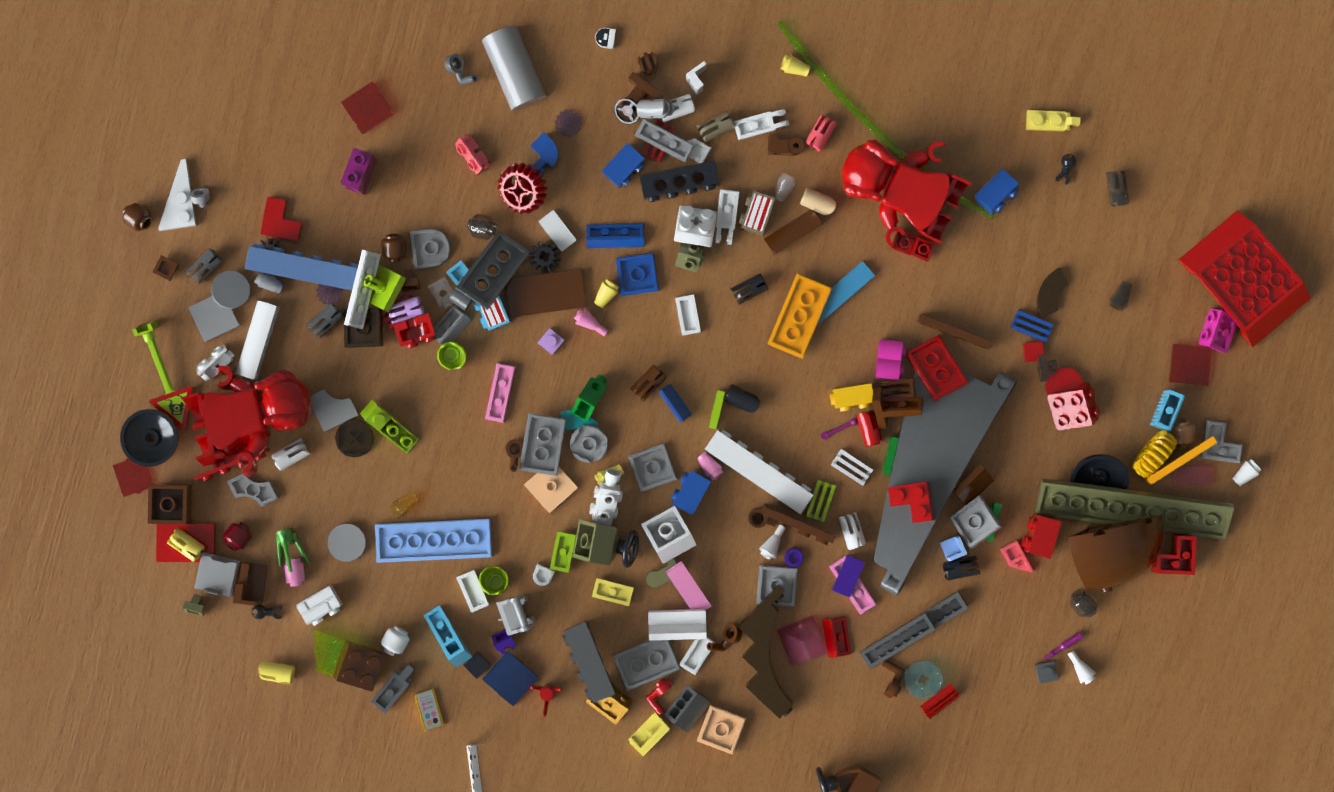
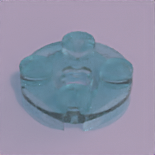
[904,660,943,700]

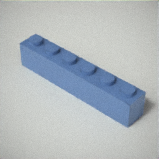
[245,243,359,290]

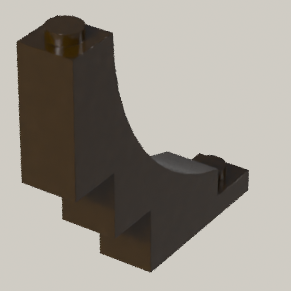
[739,584,793,719]

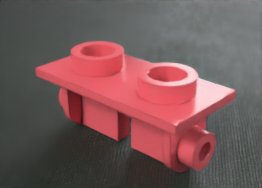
[455,134,490,175]

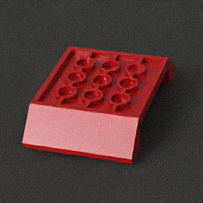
[1178,211,1311,348]

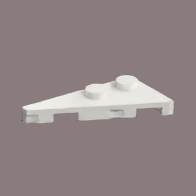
[159,159,197,231]

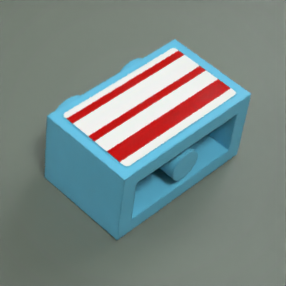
[473,295,511,331]

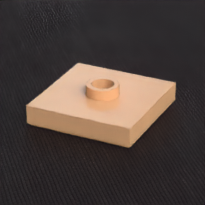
[524,467,578,513]
[697,704,746,755]

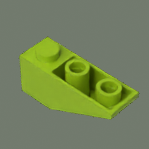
[360,399,419,454]

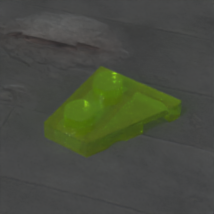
[312,629,345,678]

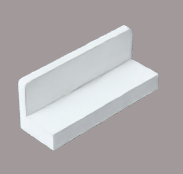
[648,609,707,640]

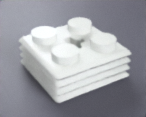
[674,206,717,247]

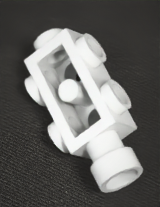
[589,468,623,525]

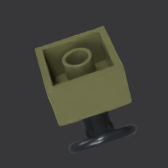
[572,519,639,568]

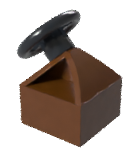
[816,764,881,792]

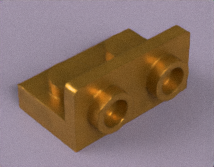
[585,683,633,724]

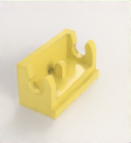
[628,712,670,756]

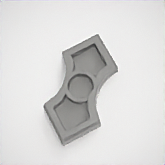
[227,474,279,507]

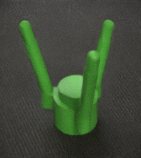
[275,528,310,572]

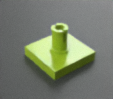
[363,265,406,313]

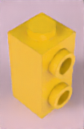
[830,383,873,412]

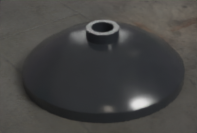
[120,409,179,467]
[1070,454,1129,489]

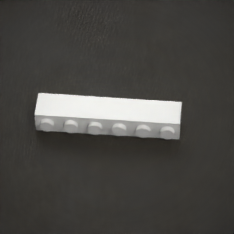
[704,430,813,514]

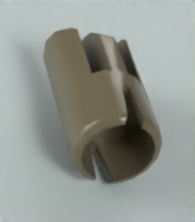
[696,111,735,143]

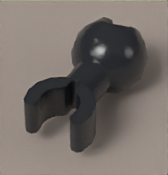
[1055,154,1076,185]
[251,604,282,620]

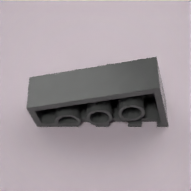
[562,621,616,703]

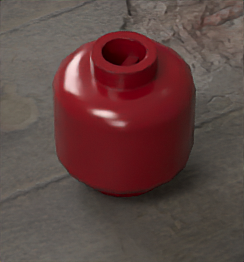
[222,522,252,552]

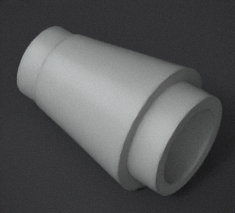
[254,272,284,294]

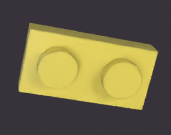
[592,578,634,606]

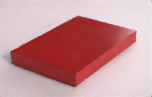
[905,335,968,402]
[156,524,215,562]

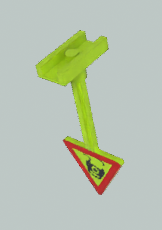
[132,319,193,431]

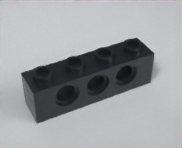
[640,161,719,202]

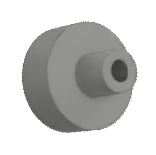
[190,188,211,208]

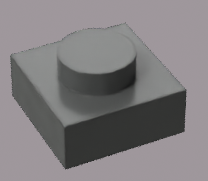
[1035,661,1058,684]

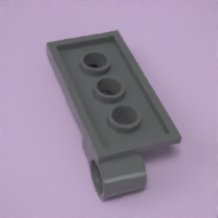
[449,231,530,311]

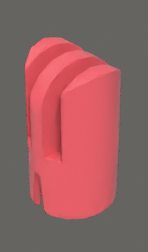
[805,114,838,152]

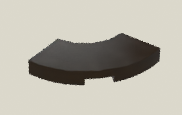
[1037,268,1068,318]

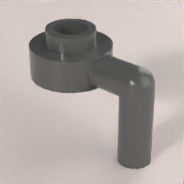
[445,54,478,85]

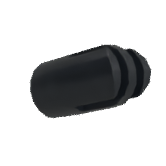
[730,273,769,305]
[724,384,760,413]
[943,556,981,581]

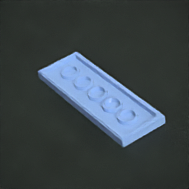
[375,519,492,563]

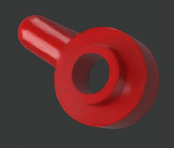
[646,677,674,715]

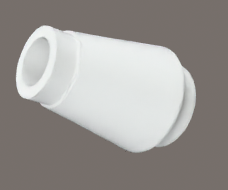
[1232,459,1261,487]

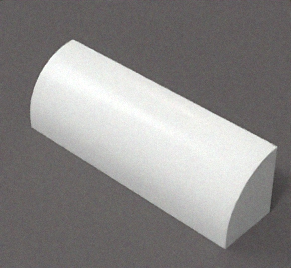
[235,300,280,380]

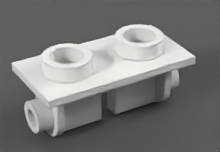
[196,344,235,382]

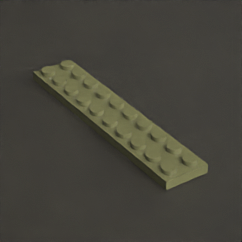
[1035,478,1234,540]

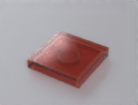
[341,81,394,135]
[1169,344,1212,386]

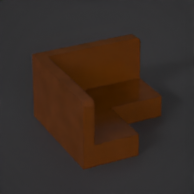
[233,562,268,606]

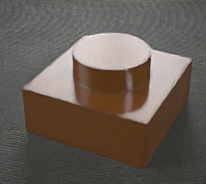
[153,255,180,281]

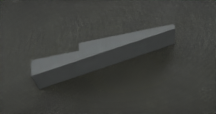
[860,590,968,669]

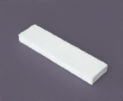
[344,250,381,329]

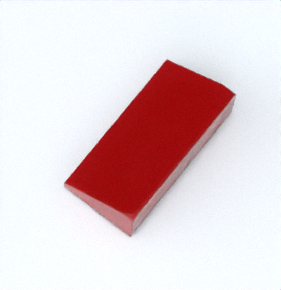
[822,616,852,658]

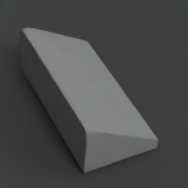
[434,305,471,345]

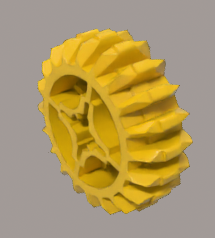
[1132,430,1177,478]

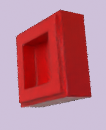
[1022,341,1045,362]

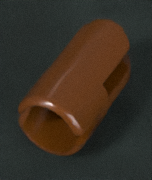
[638,52,659,75]
[630,365,666,402]

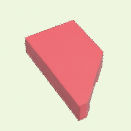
[1000,540,1034,573]

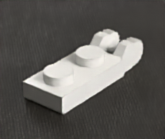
[733,109,790,141]
[715,189,739,245]

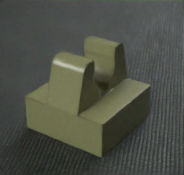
[183,594,206,617]

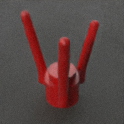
[530,685,562,717]

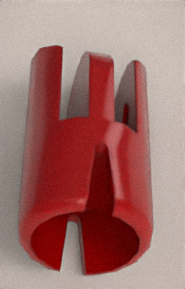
[857,410,883,447]

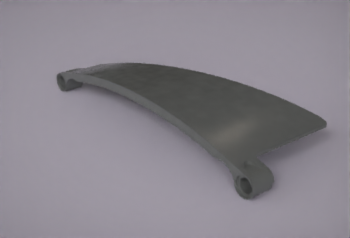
[874,370,1018,596]

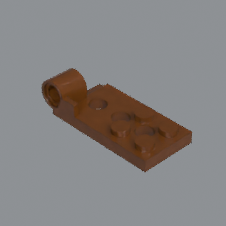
[748,505,836,545]

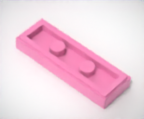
[485,363,516,423]
[829,556,876,615]
[665,561,712,610]

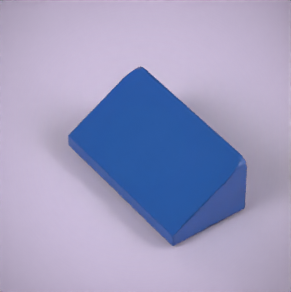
[659,384,692,422]

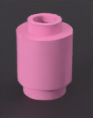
[284,558,306,587]

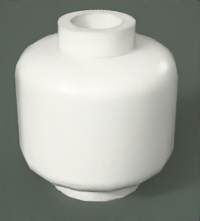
[381,626,410,656]

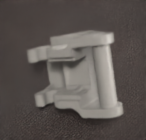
[496,594,535,636]

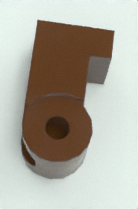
[768,134,804,156]

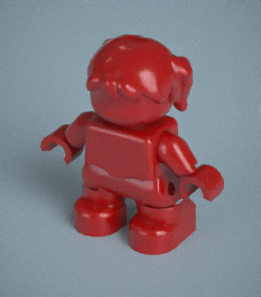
[841,140,972,248]
[181,366,312,477]

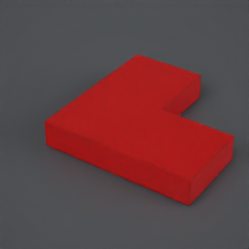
[260,197,302,242]

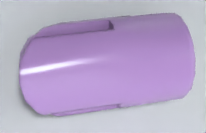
[389,296,424,324]

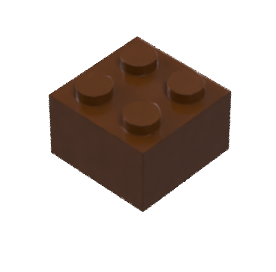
[148,484,192,524]
[333,640,385,692]

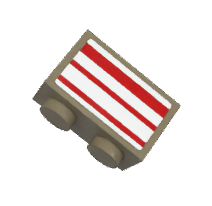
[739,191,775,236]

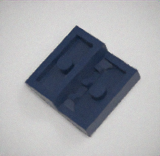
[483,651,539,706]

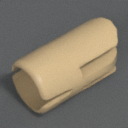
[800,188,836,215]

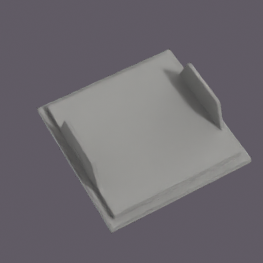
[194,552,240,597]

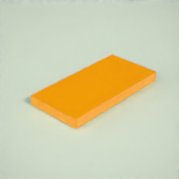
[767,274,832,359]
[1145,436,1217,485]

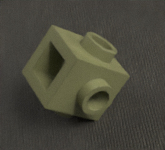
[675,243,706,272]

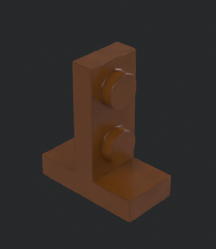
[872,387,924,429]

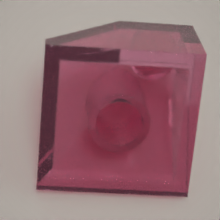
[777,615,828,666]

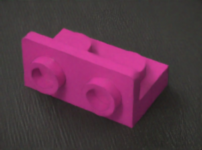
[1198,309,1237,354]

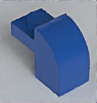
[530,132,559,174]

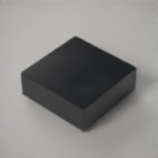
[463,651,491,679]

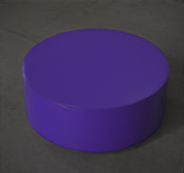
[784,548,804,567]

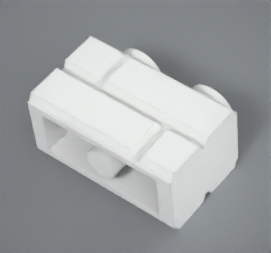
[296,585,343,626]

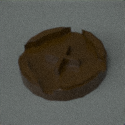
[335,419,374,458]

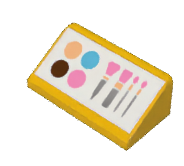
[414,688,444,731]

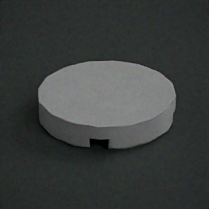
[211,271,250,309]
[570,424,608,463]
[328,523,366,562]

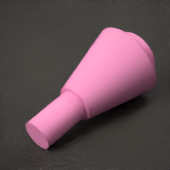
[574,308,608,336]

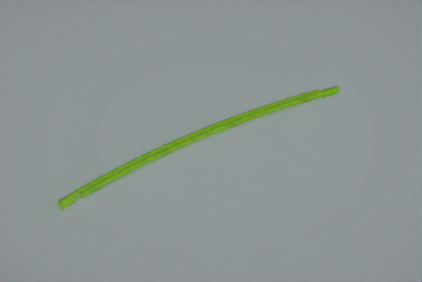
[777,21,994,219]

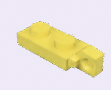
[1026,110,1081,132]

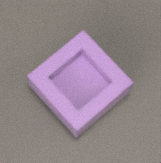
[538,328,564,355]

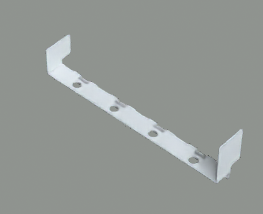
[467,743,484,792]

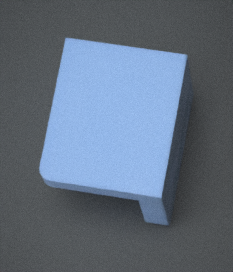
[940,535,967,561]

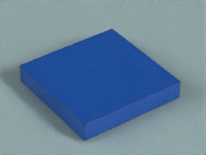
[616,253,659,296]

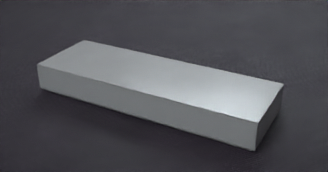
[635,119,694,163]

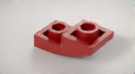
[890,231,935,262]

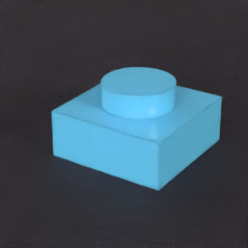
[446,260,469,285]

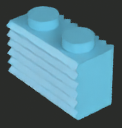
[1150,389,1185,432]

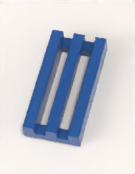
[1010,310,1054,343]

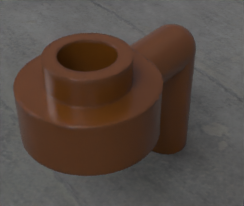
[505,439,523,472]
[707,624,742,652]
[882,660,904,699]

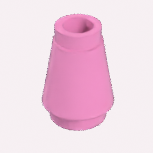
[697,452,724,481]

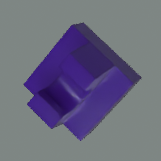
[491,629,516,655]

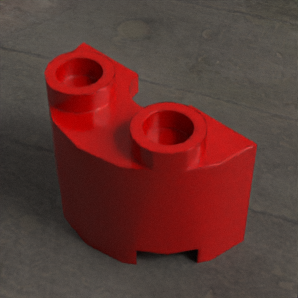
[393,313,436,349]

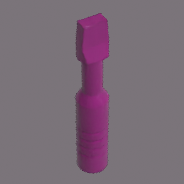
[1044,632,1083,659]

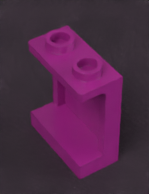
[341,148,377,195]

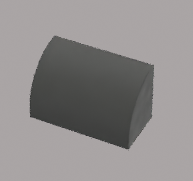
[665,684,711,733]

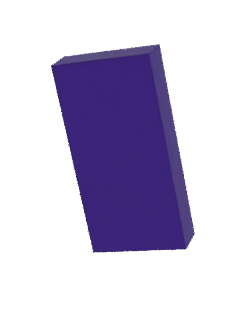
[832,555,865,598]

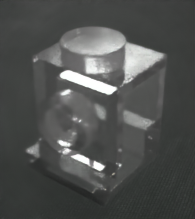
[428,277,454,308]

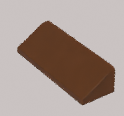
[764,210,823,255]

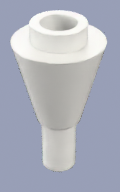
[759,525,786,559]
[1067,650,1096,685]

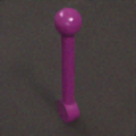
[821,418,858,440]

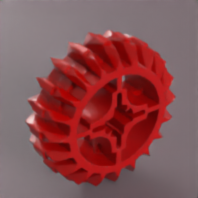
[497,162,548,214]

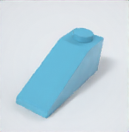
[424,605,472,668]

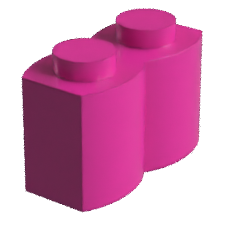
[875,339,906,380]

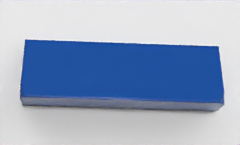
[586,223,644,248]

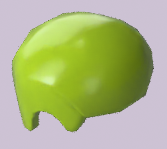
[437,341,467,370]
[479,566,509,595]

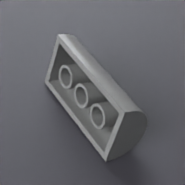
[482,25,547,111]

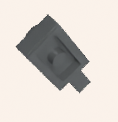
[371,663,415,714]

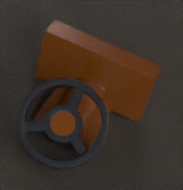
[615,72,663,124]

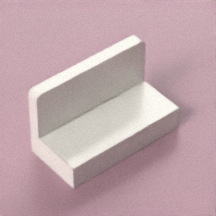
[686,61,707,95]

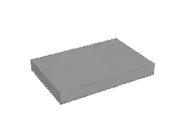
[519,413,566,476]
[613,640,680,691]

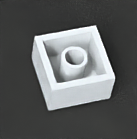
[641,506,696,563]

